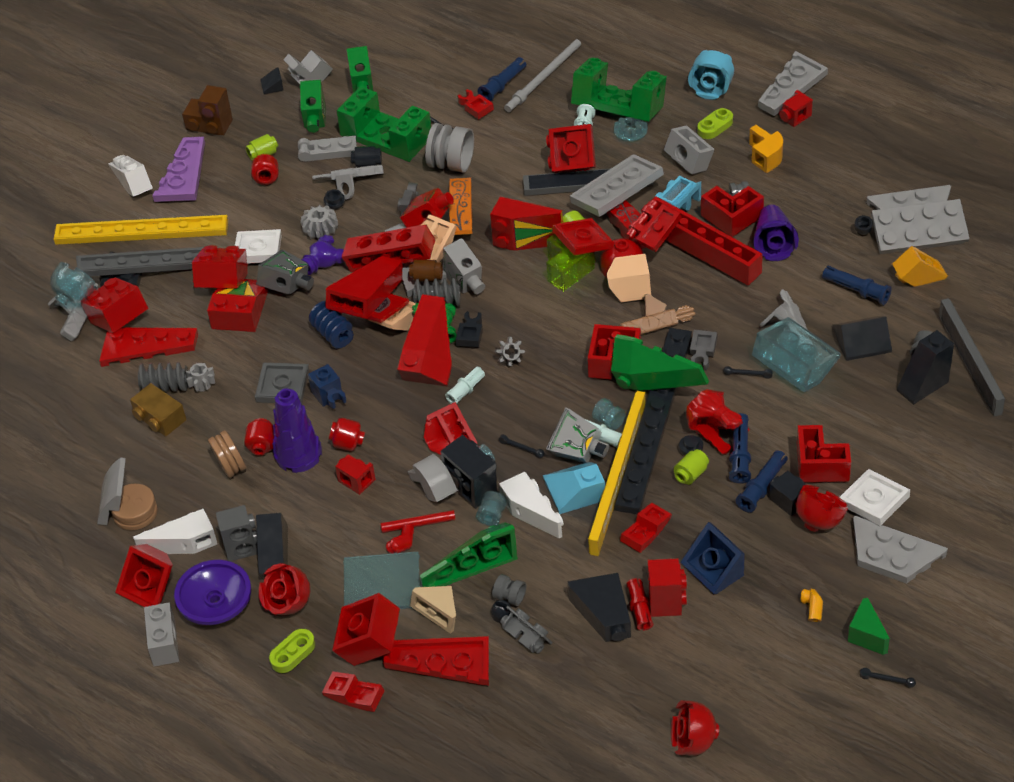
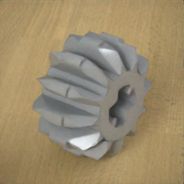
[301,205,338,240]

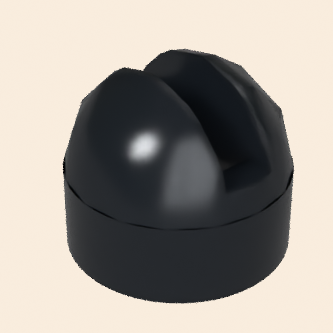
[854,215,873,235]
[491,600,511,623]

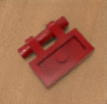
[625,200,682,252]

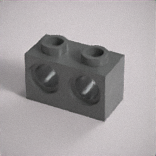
[216,505,258,562]

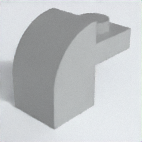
[284,50,333,84]
[408,454,458,502]

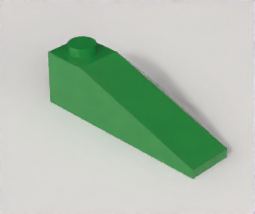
[611,334,709,391]
[420,522,518,587]

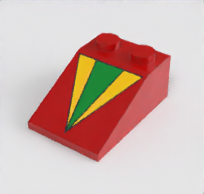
[490,196,563,251]
[207,279,269,332]

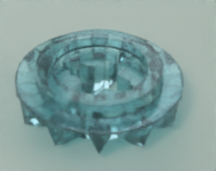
[614,116,648,141]

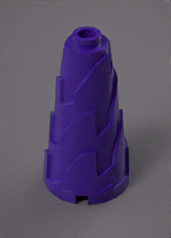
[273,388,322,473]

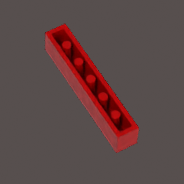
[646,196,763,285]

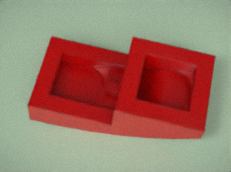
[620,503,672,553]
[322,672,385,712]

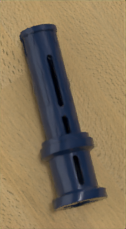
[478,57,527,101]
[822,265,892,305]
[729,413,751,484]
[735,450,788,513]

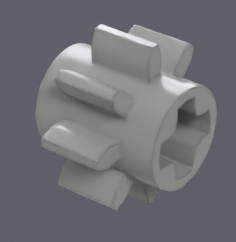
[495,337,525,366]
[186,363,215,391]

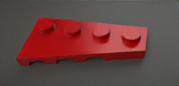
[99,327,198,367]
[384,636,489,686]

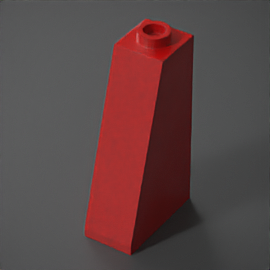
[326,256,403,319]

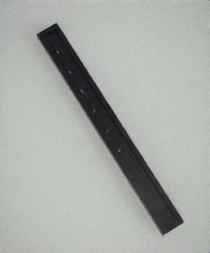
[615,328,692,515]

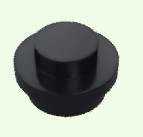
[323,189,345,209]
[679,435,703,456]

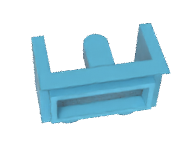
[656,176,701,211]

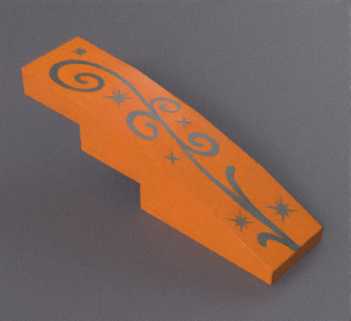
[449,178,473,235]

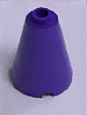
[753,205,799,261]

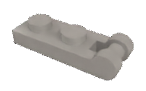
[298,136,357,161]

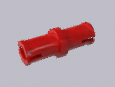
[626,578,654,631]

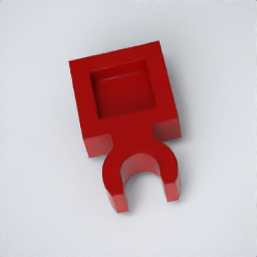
[457,89,494,120]

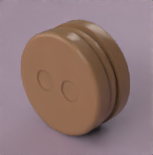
[208,430,246,478]
[110,483,158,530]

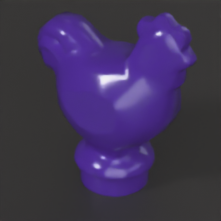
[301,235,344,275]

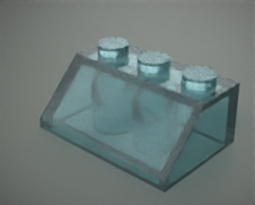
[752,317,841,392]

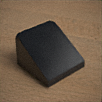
[260,67,284,94]

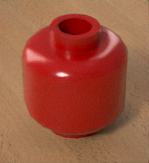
[251,154,279,185]
[244,418,274,455]
[328,418,365,452]

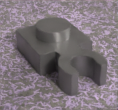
[398,182,419,215]
[690,330,718,370]

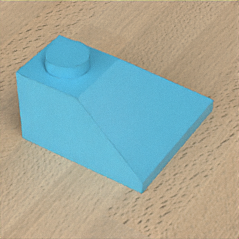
[543,462,605,514]

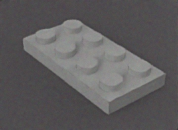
[570,154,664,217]
[871,199,970,254]

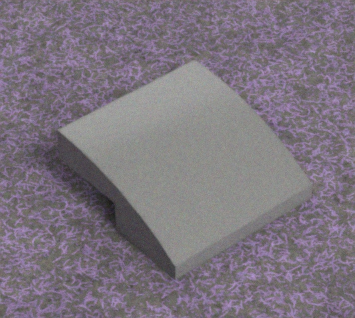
[97,458,126,525]

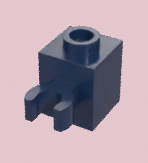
[308,364,346,409]

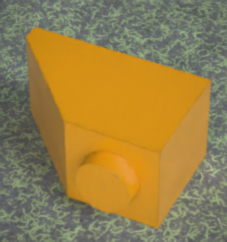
[892,246,948,287]

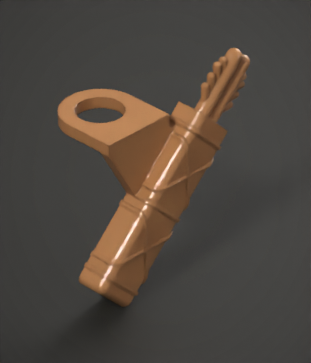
[620,294,696,334]

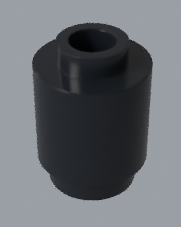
[351,146,382,168]

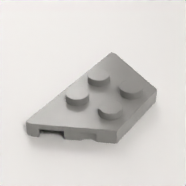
[866,185,951,210]
[853,516,948,584]

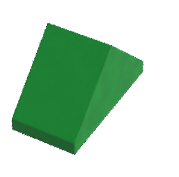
[848,597,890,655]

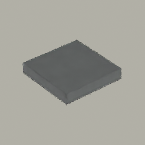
[255,362,310,404]

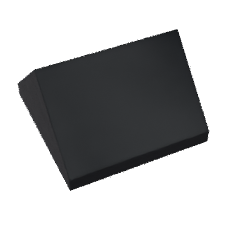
[833,316,892,361]

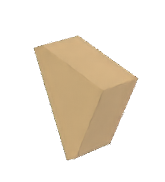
[410,586,456,634]

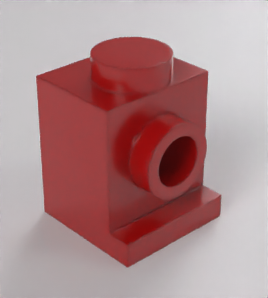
[779,90,813,127]
[335,454,376,495]

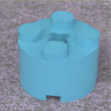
[688,50,734,99]

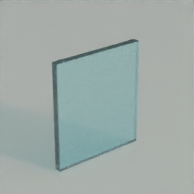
[343,552,420,609]

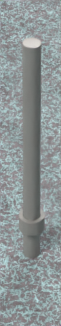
[504,39,581,112]

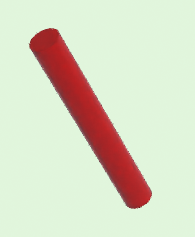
[381,510,456,533]

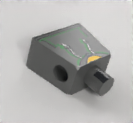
[256,250,314,294]

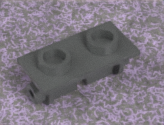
[500,606,553,653]

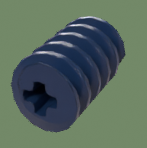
[309,301,354,348]

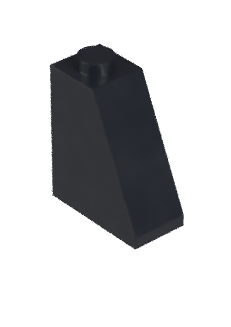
[897,330,954,405]
[256,513,288,579]
[567,573,631,642]

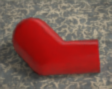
[386,524,414,554]

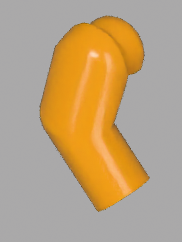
[801,588,823,622]

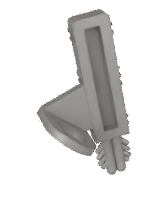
[312,165,384,200]
[48,281,99,341]
[759,289,813,350]

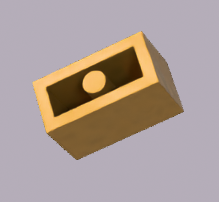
[130,383,187,437]

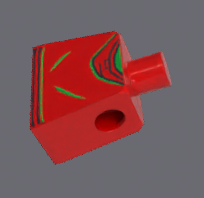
[400,188,454,228]

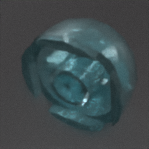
[50,262,97,305]

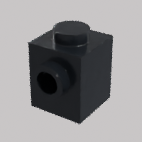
[769,470,806,516]

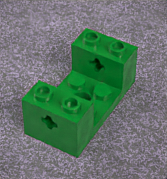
[571,58,667,122]
[336,86,431,162]

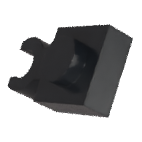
[456,311,483,347]

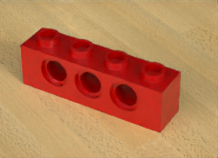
[342,224,435,272]

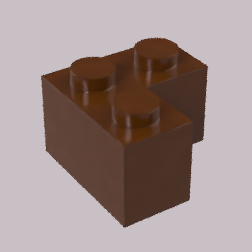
[182,85,233,136]

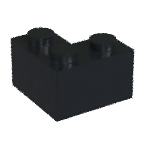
[441,435,497,509]

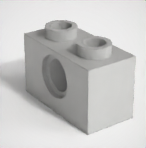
[664,125,715,174]
[144,602,179,667]

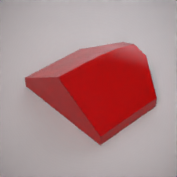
[423,402,478,455]

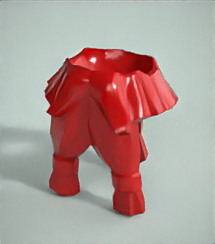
[686,389,750,455]

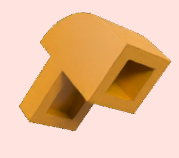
[749,125,783,173]

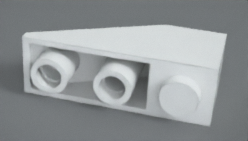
[108,155,153,197]
[499,472,564,538]
[133,509,217,554]

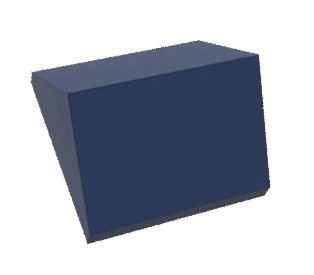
[681,522,745,594]

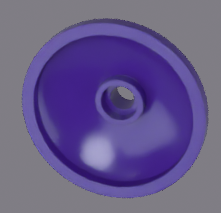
[174,560,251,625]

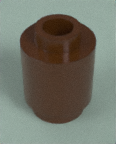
[409,260,443,282]

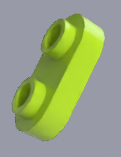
[697,108,733,139]
[269,629,315,673]

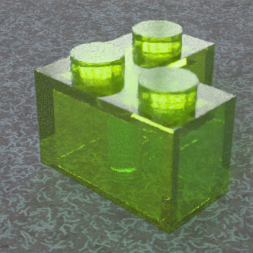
[546,234,595,292]

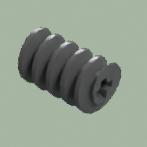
[413,278,461,306]
[138,362,188,392]

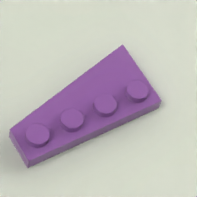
[152,137,205,202]

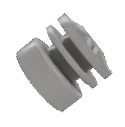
[425,123,474,173]

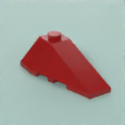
[397,294,452,387]

